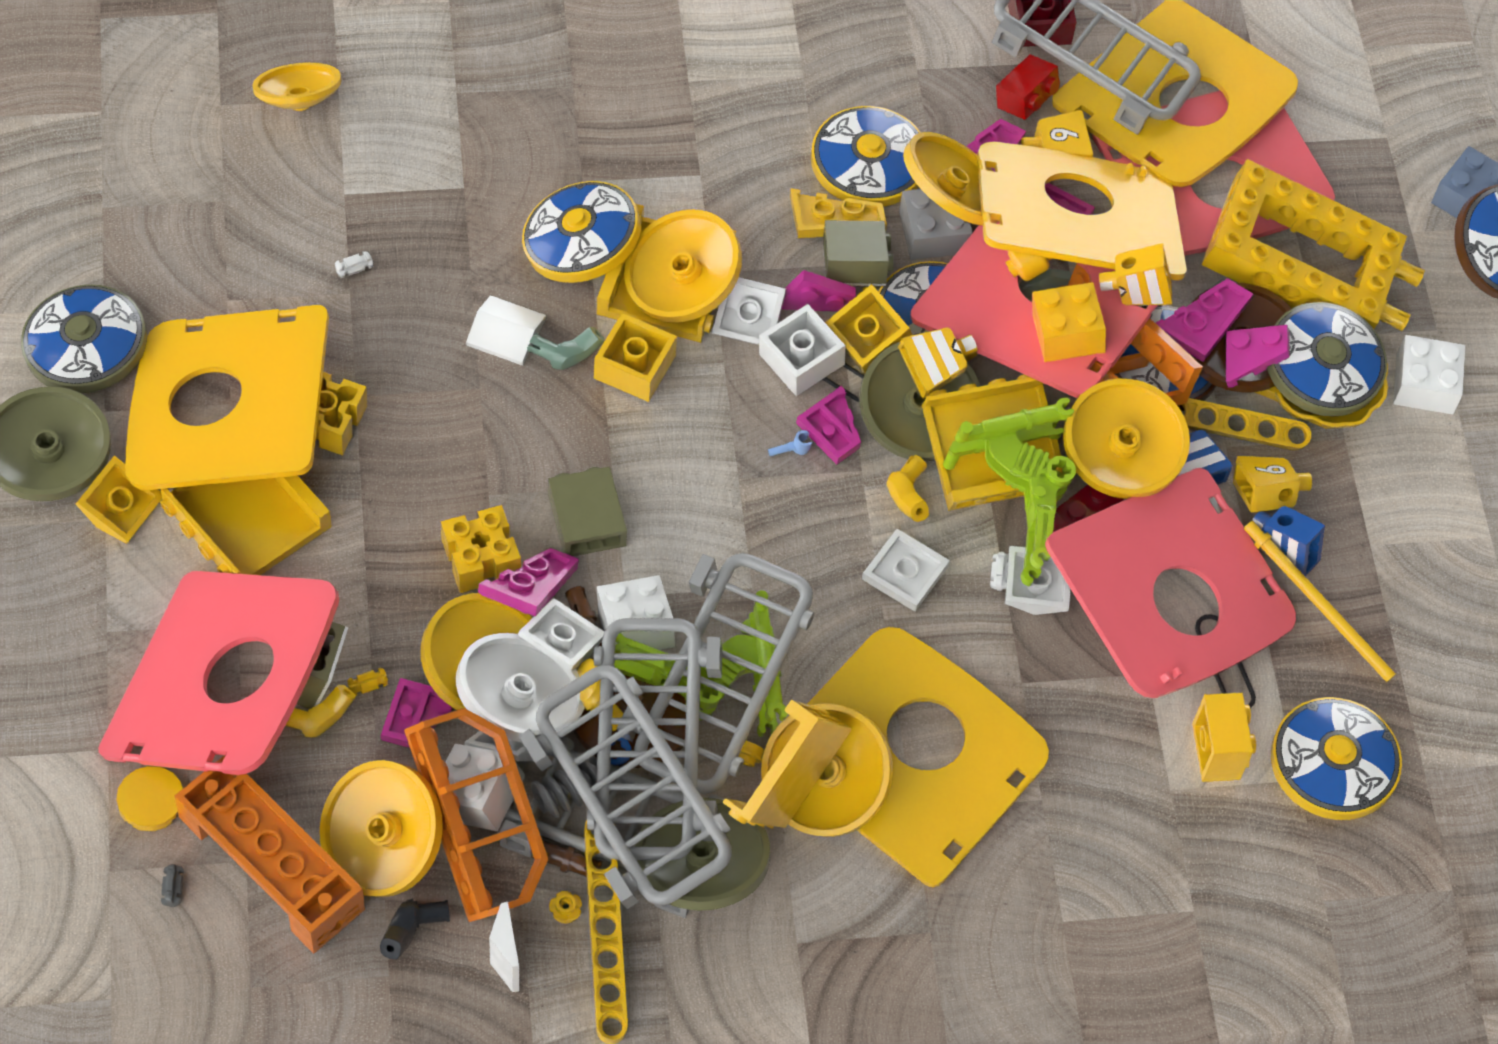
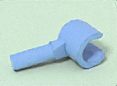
[768,430,813,456]

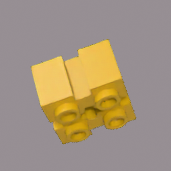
[316,371,367,456]
[440,505,521,593]

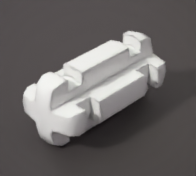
[335,251,373,278]
[990,552,1008,591]

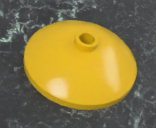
[252,62,342,111]

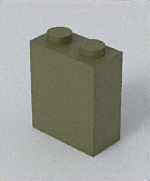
[548,466,627,556]

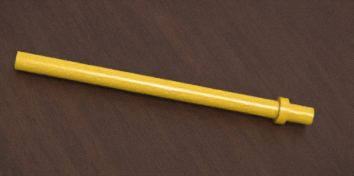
[1244,520,1396,682]

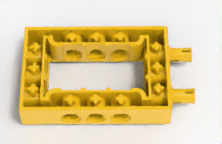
[1201,159,1425,331]

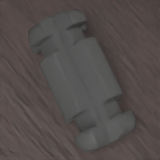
[161,864,184,907]

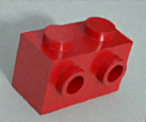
[996,54,1060,120]

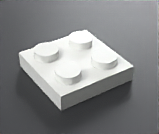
[862,529,950,611]

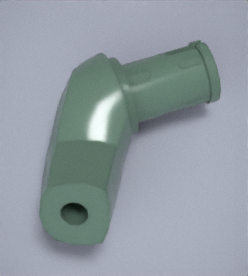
[1018,269,1072,302]
[527,327,605,370]

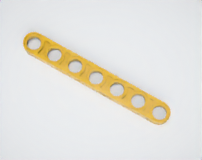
[1181,398,1311,450]
[584,820,628,1044]

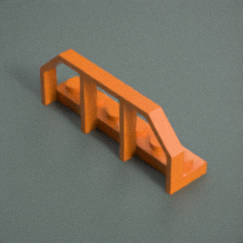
[1046,263,1203,405]
[404,708,548,922]

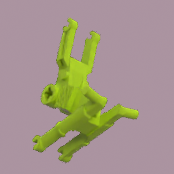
[943,398,1076,586]
[614,590,788,737]

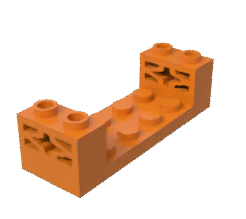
[174,755,365,954]

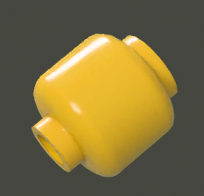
[1005,251,1053,281]

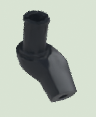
[380,898,450,960]

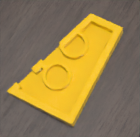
[790,188,887,238]

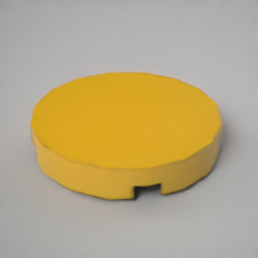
[116,766,183,831]

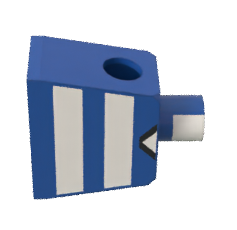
[1178,430,1233,485]
[1253,506,1325,577]

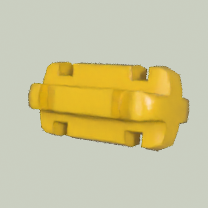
[347,668,388,696]

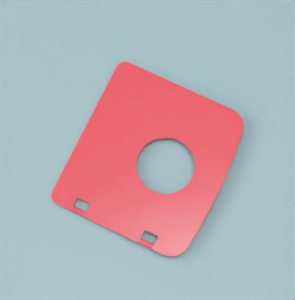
[1092,90,1335,256]
[911,221,1158,398]
[1045,468,1296,698]
[98,571,339,775]

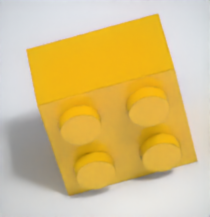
[1032,282,1106,362]
[825,284,913,373]
[594,313,677,402]
[1192,693,1256,782]

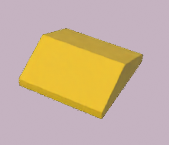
[76,455,162,544]

